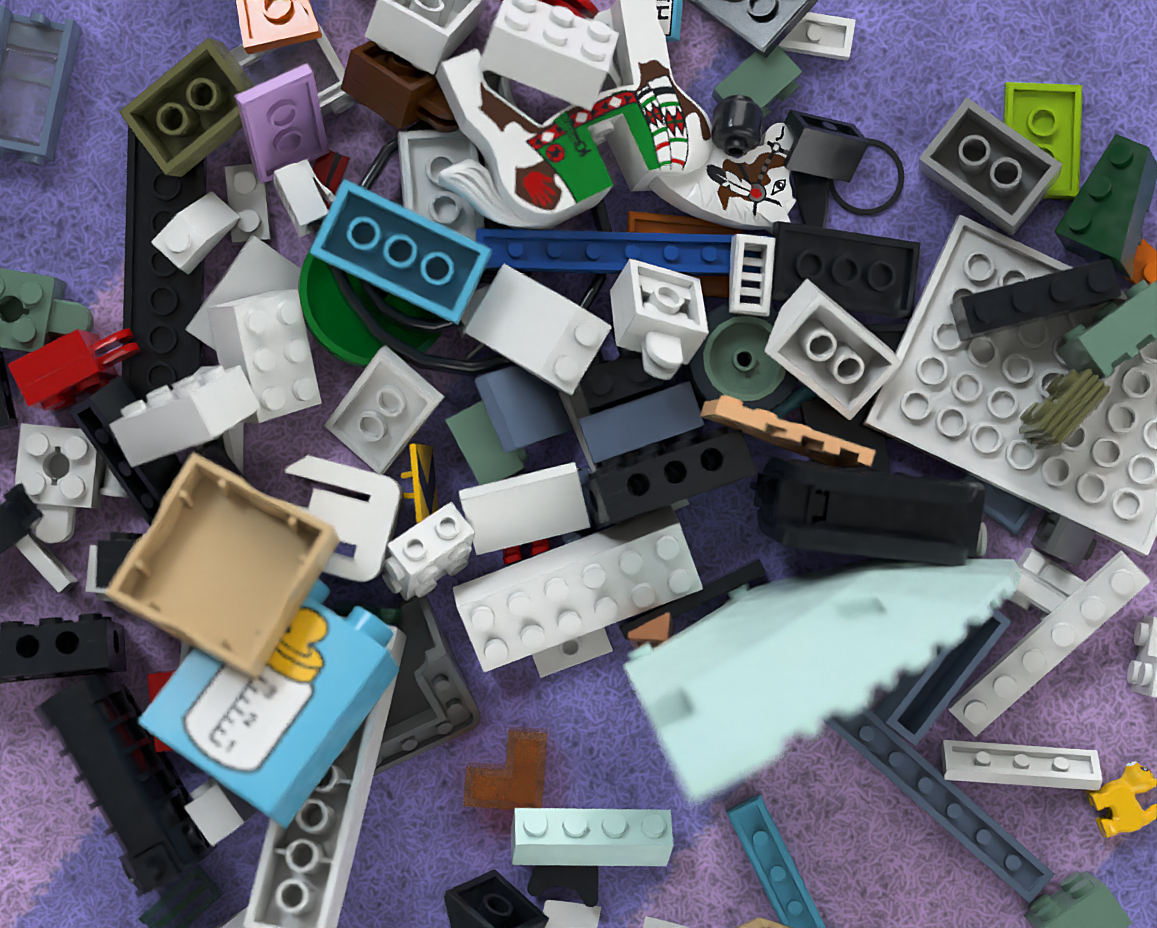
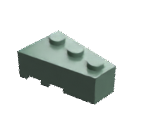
[1056,279,1157,380]

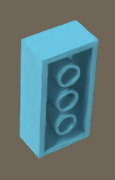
[309,179,492,325]

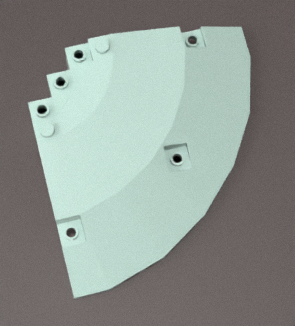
[624,558,1022,803]

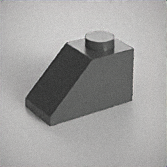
[1031,511,1097,567]

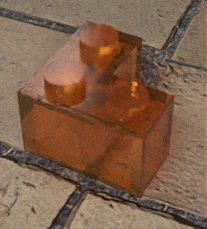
[463,726,548,810]

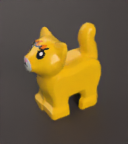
[1084,761,1157,838]

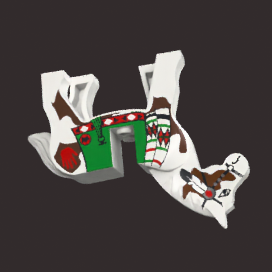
[436,0,797,234]

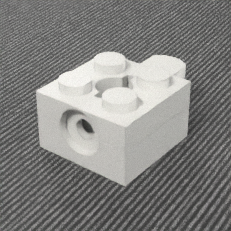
[610,259,708,379]
[15,423,106,544]

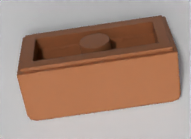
[628,613,674,649]

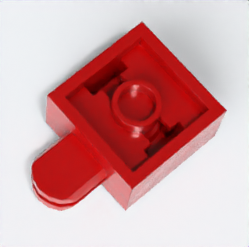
[7,328,141,413]

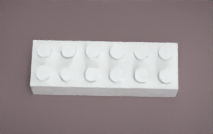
[452,504,703,673]

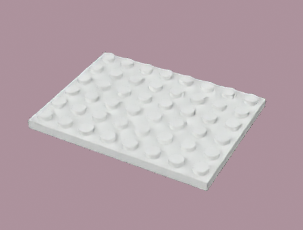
[863,215,1157,556]

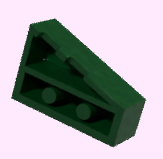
[1054,134,1157,279]

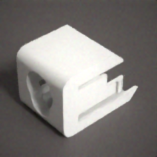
[285,455,404,582]

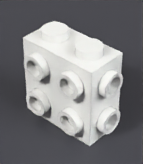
[382,502,475,601]

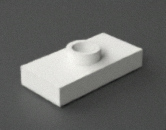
[532,627,613,678]

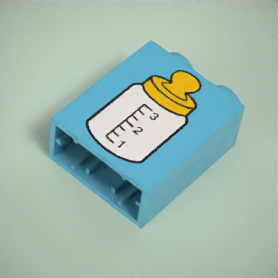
[138,579,400,829]

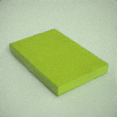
[1003,82,1083,200]

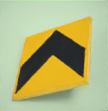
[401,444,439,523]

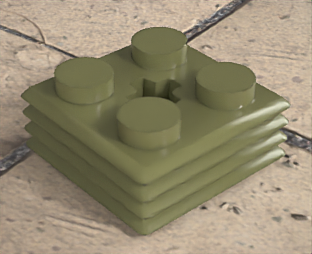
[1019,369,1111,450]

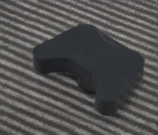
[527,865,598,907]

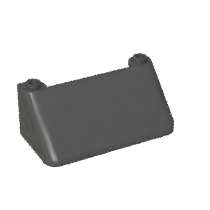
[373,595,481,776]

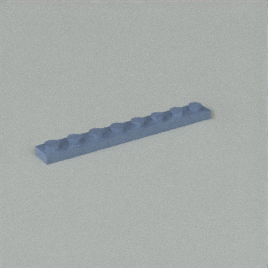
[822,705,1055,903]

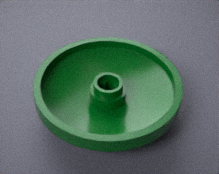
[298,245,442,368]

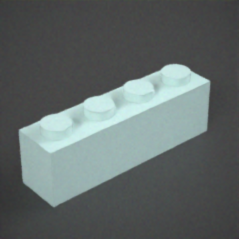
[511,808,674,866]

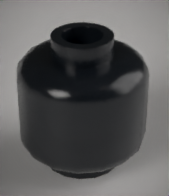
[711,95,763,157]

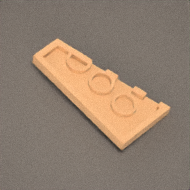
[700,395,875,468]

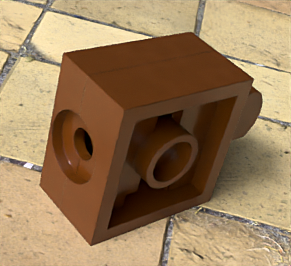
[340,40,459,133]

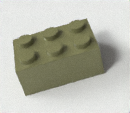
[119,38,256,177]

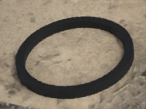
[829,138,904,215]

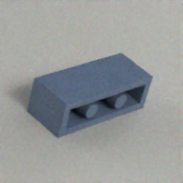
[578,381,705,467]

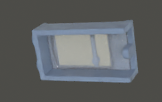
[0,5,82,166]

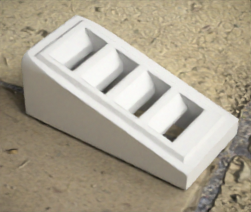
[729,234,775,317]

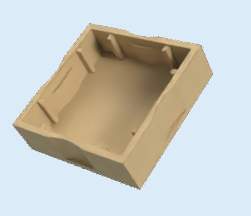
[106,453,340,681]

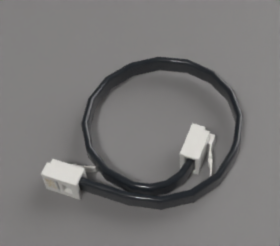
[274,119,612,376]

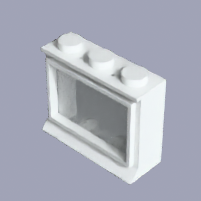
[230,23,354,116]

